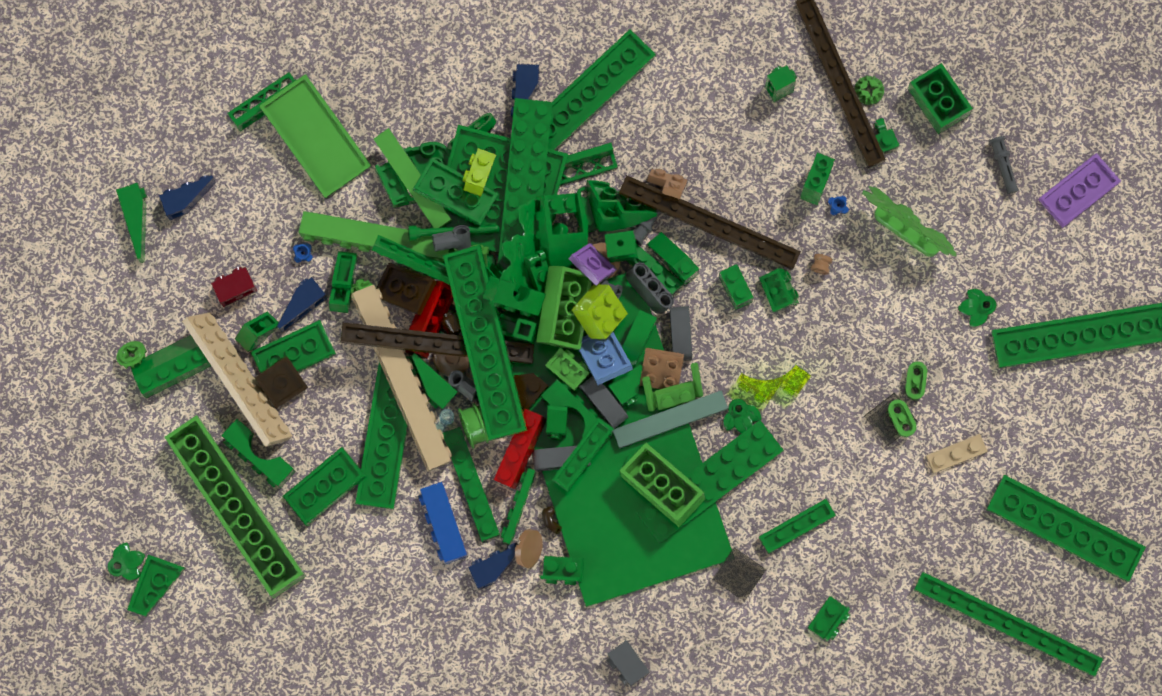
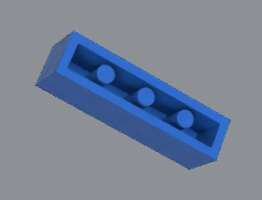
[418,482,468,564]

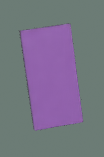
[1038,153,1121,228]

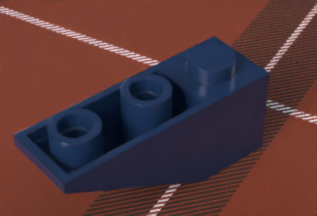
[511,64,540,117]
[159,175,216,220]
[468,542,518,590]

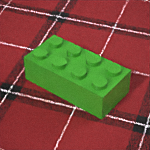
[536,266,592,350]
[620,443,705,527]

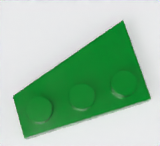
[127,555,186,617]

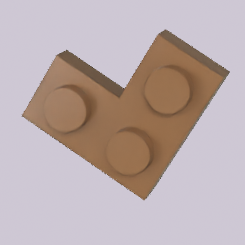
[647,169,688,199]

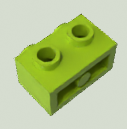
[462,148,496,196]

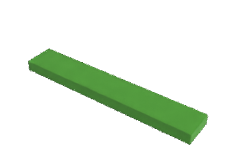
[374,128,452,228]

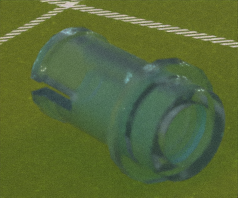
[439,409,455,426]

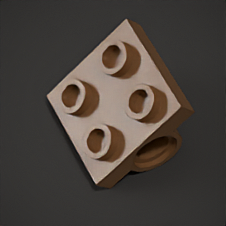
[640,348,684,389]

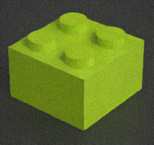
[572,284,628,339]

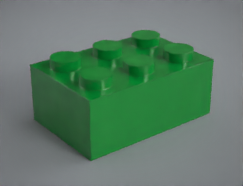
[907,63,973,135]

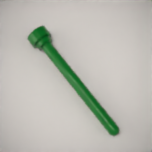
[408,225,500,241]

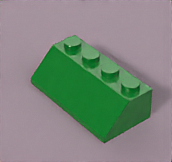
[130,335,211,399]

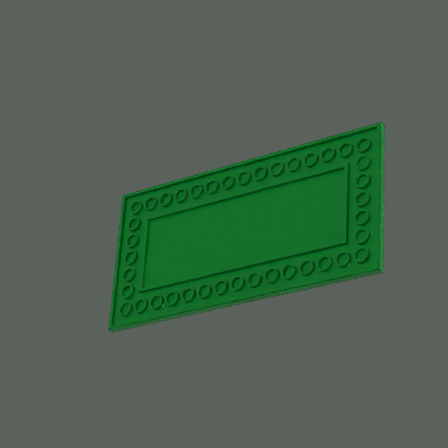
[501,272,735,607]

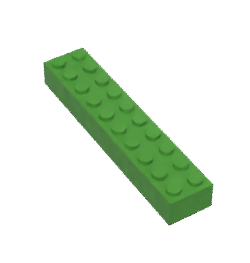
[164,415,306,599]

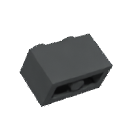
[607,640,650,687]

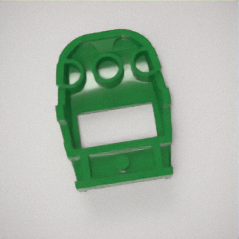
[375,141,451,208]
[536,193,588,269]

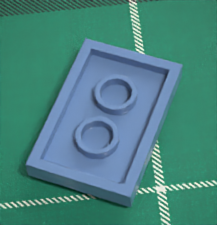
[579,331,633,385]

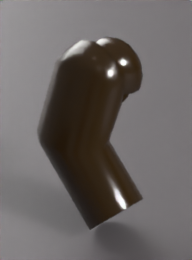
[541,506,562,534]

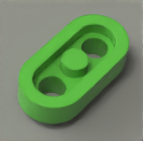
[905,361,927,401]
[888,400,916,437]

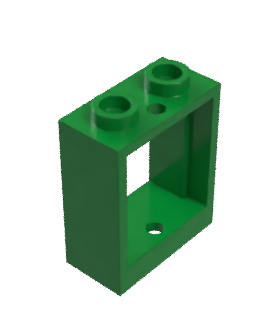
[800,152,835,206]

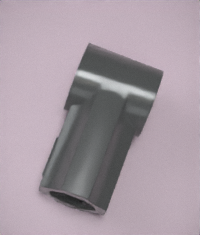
[432,225,471,251]
[448,370,479,403]

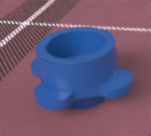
[828,196,849,216]
[293,243,313,263]

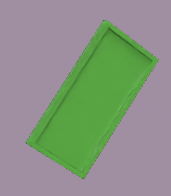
[259,74,371,199]

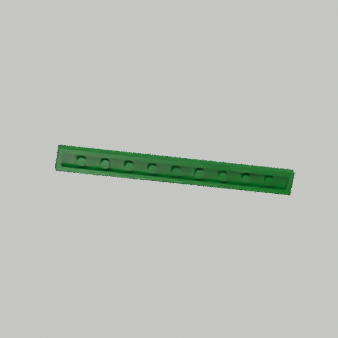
[914,572,1103,677]

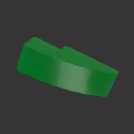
[329,251,357,313]
[622,310,657,372]

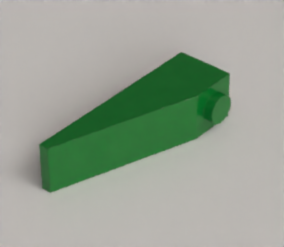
[116,182,148,263]

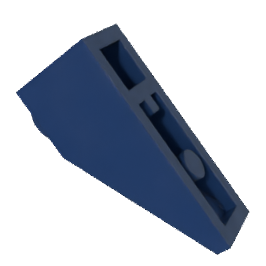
[277,277,328,333]

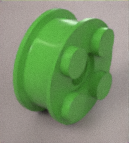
[458,403,489,449]

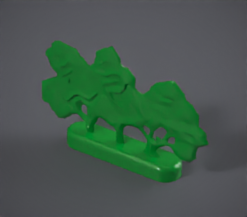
[500,198,568,293]

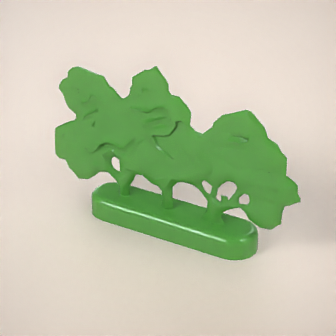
[862,186,957,257]

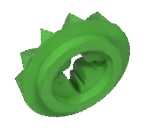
[854,75,884,105]
[117,341,147,369]

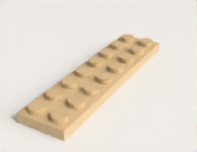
[182,313,293,447]

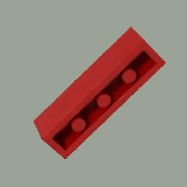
[405,281,453,359]
[494,409,547,490]

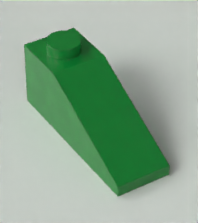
[647,232,699,286]
[410,353,458,409]

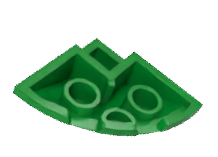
[586,180,657,232]

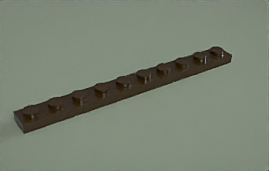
[794,0,886,169]
[619,175,801,270]
[340,322,534,365]

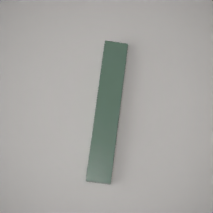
[613,391,728,449]

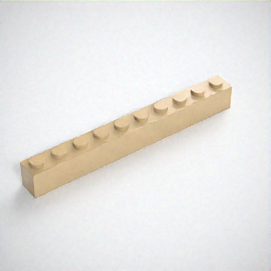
[351,285,452,472]

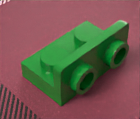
[759,268,799,313]
[540,556,584,585]
[808,596,851,642]

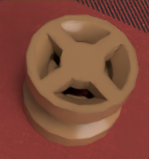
[811,254,833,275]

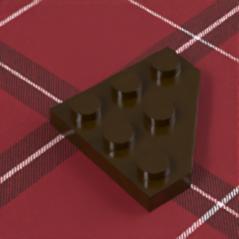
[478,373,549,412]

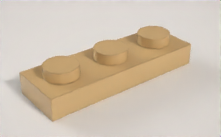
[926,434,988,474]

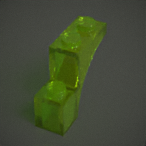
[736,365,811,405]

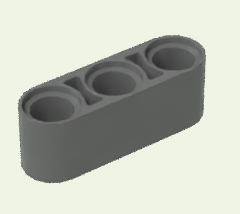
[626,263,674,314]
[670,306,692,361]
[579,376,629,429]
[533,446,591,471]

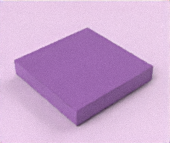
[569,243,617,285]

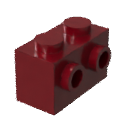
[211,267,258,307]

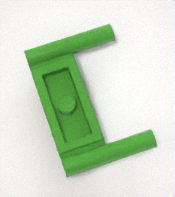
[642,363,703,411]

